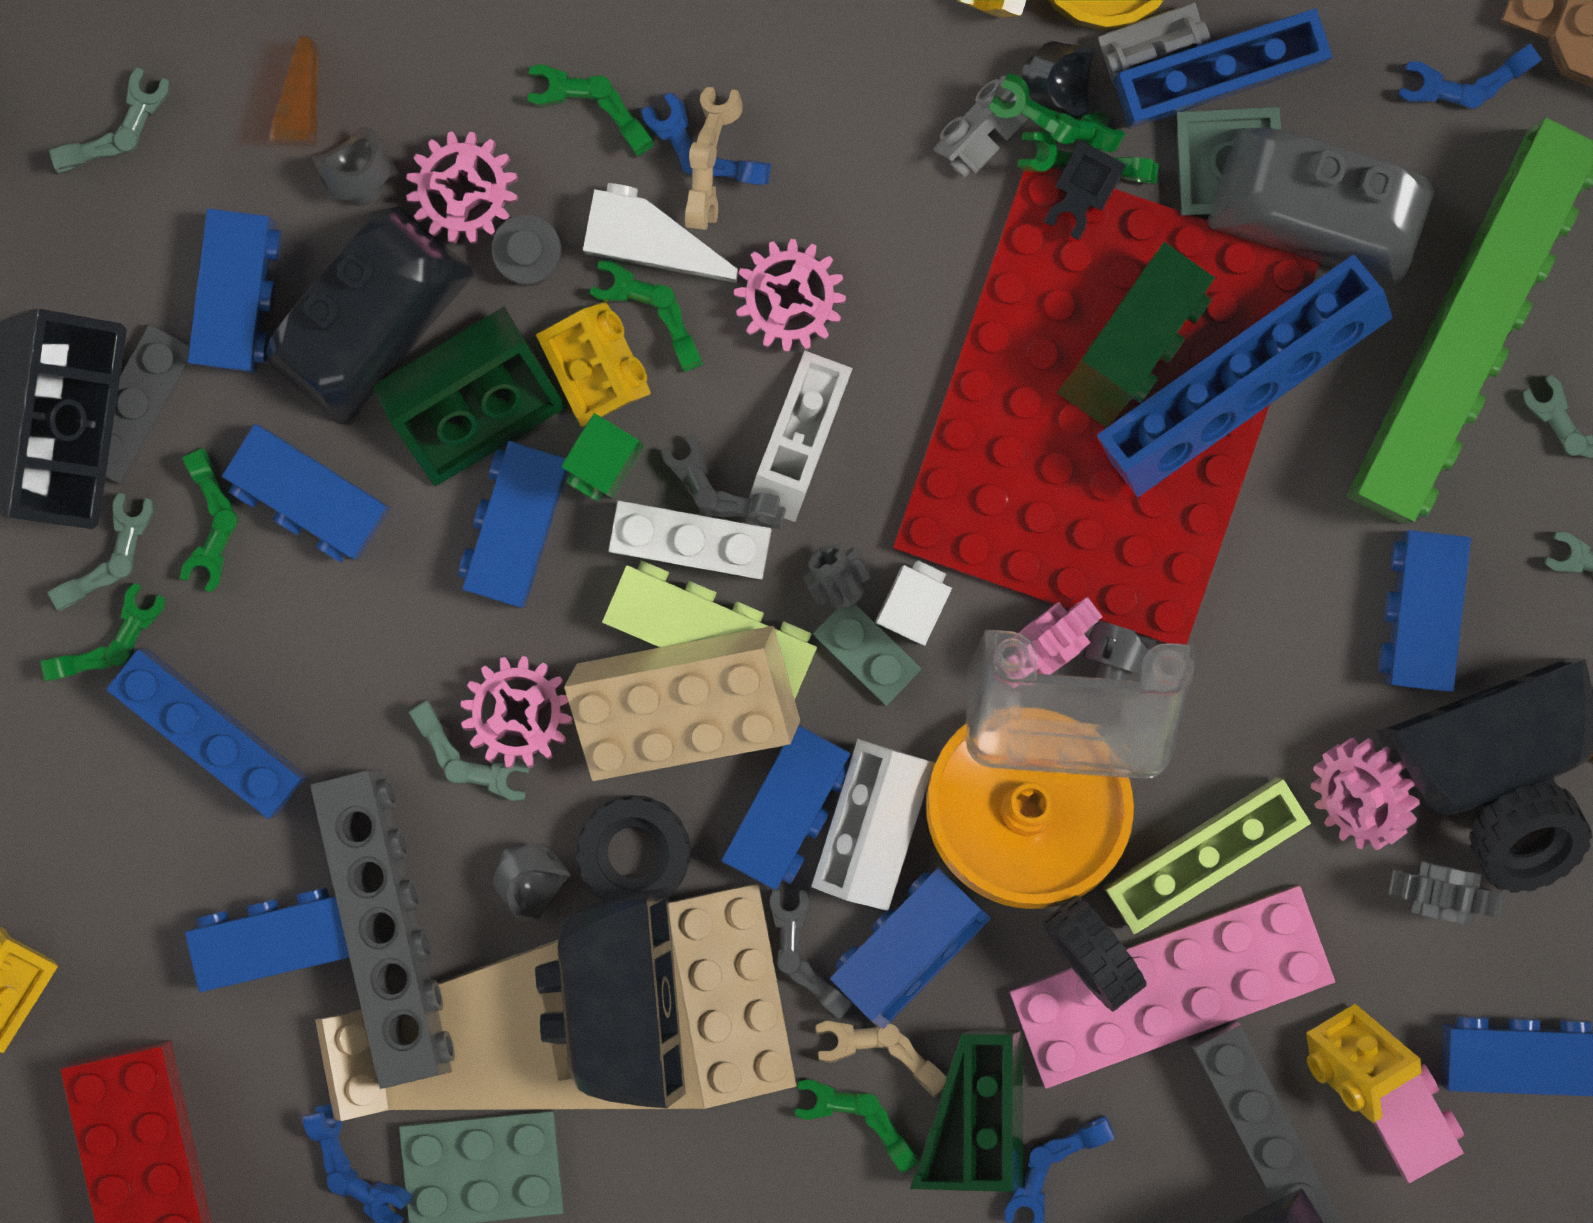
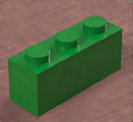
[561,413,646,501]

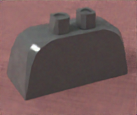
[1207,128,1434,288]

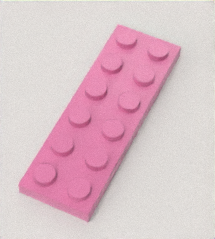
[1009,884,1336,1089]

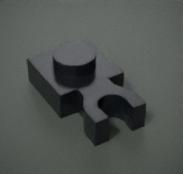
[1044,140,1127,240]

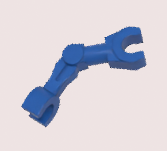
[1398,43,1542,110]
[642,92,772,185]
[303,1103,412,1223]
[1005,1115,1115,1223]

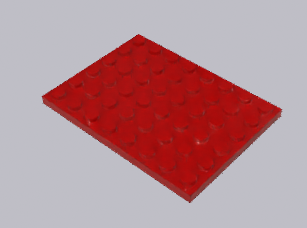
[893,158,1320,649]

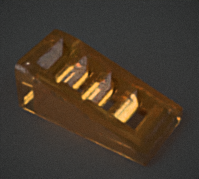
[269,36,318,146]

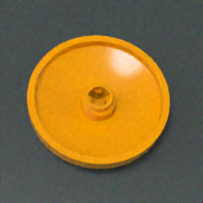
[926,703,1134,909]

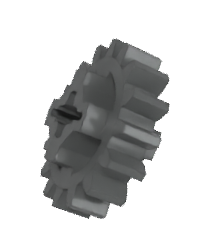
[1389,862,1505,926]

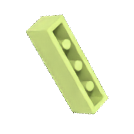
[602,560,817,699]
[1103,777,1311,935]

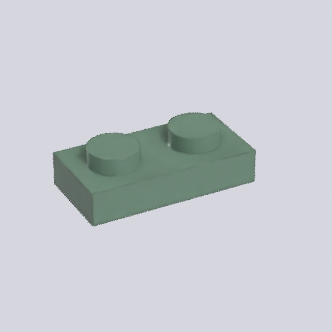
[813,603,922,706]

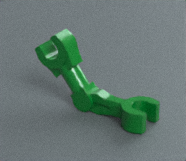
[528,64,655,157]
[988,73,1126,152]
[1017,131,1160,185]
[590,261,703,373]
[180,448,239,593]
[40,583,166,682]
[795,1078,920,1174]

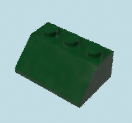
[372,306,567,487]

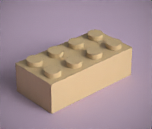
[564,626,800,781]

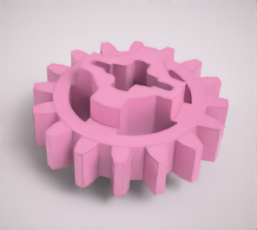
[406,132,519,244]
[734,239,846,352]
[999,597,1103,685]
[461,656,573,769]
[1311,738,1420,850]

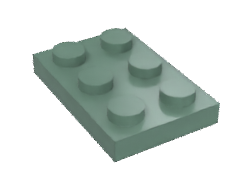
[399,1109,565,1223]

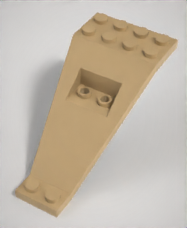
[315,884,796,1121]

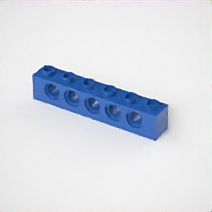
[1097,254,1393,498]

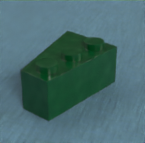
[1057,242,1215,428]
[910,1029,1023,1192]

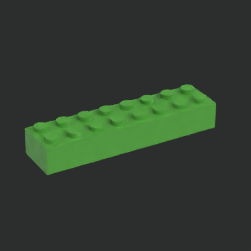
[1345,118,1593,524]

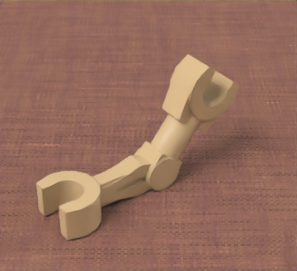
[685,87,743,230]
[815,1021,947,1098]

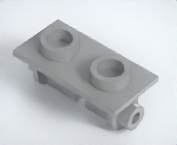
[1097,2,1210,85]
[933,75,1031,178]

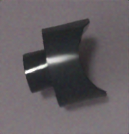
[1022,41,1095,116]

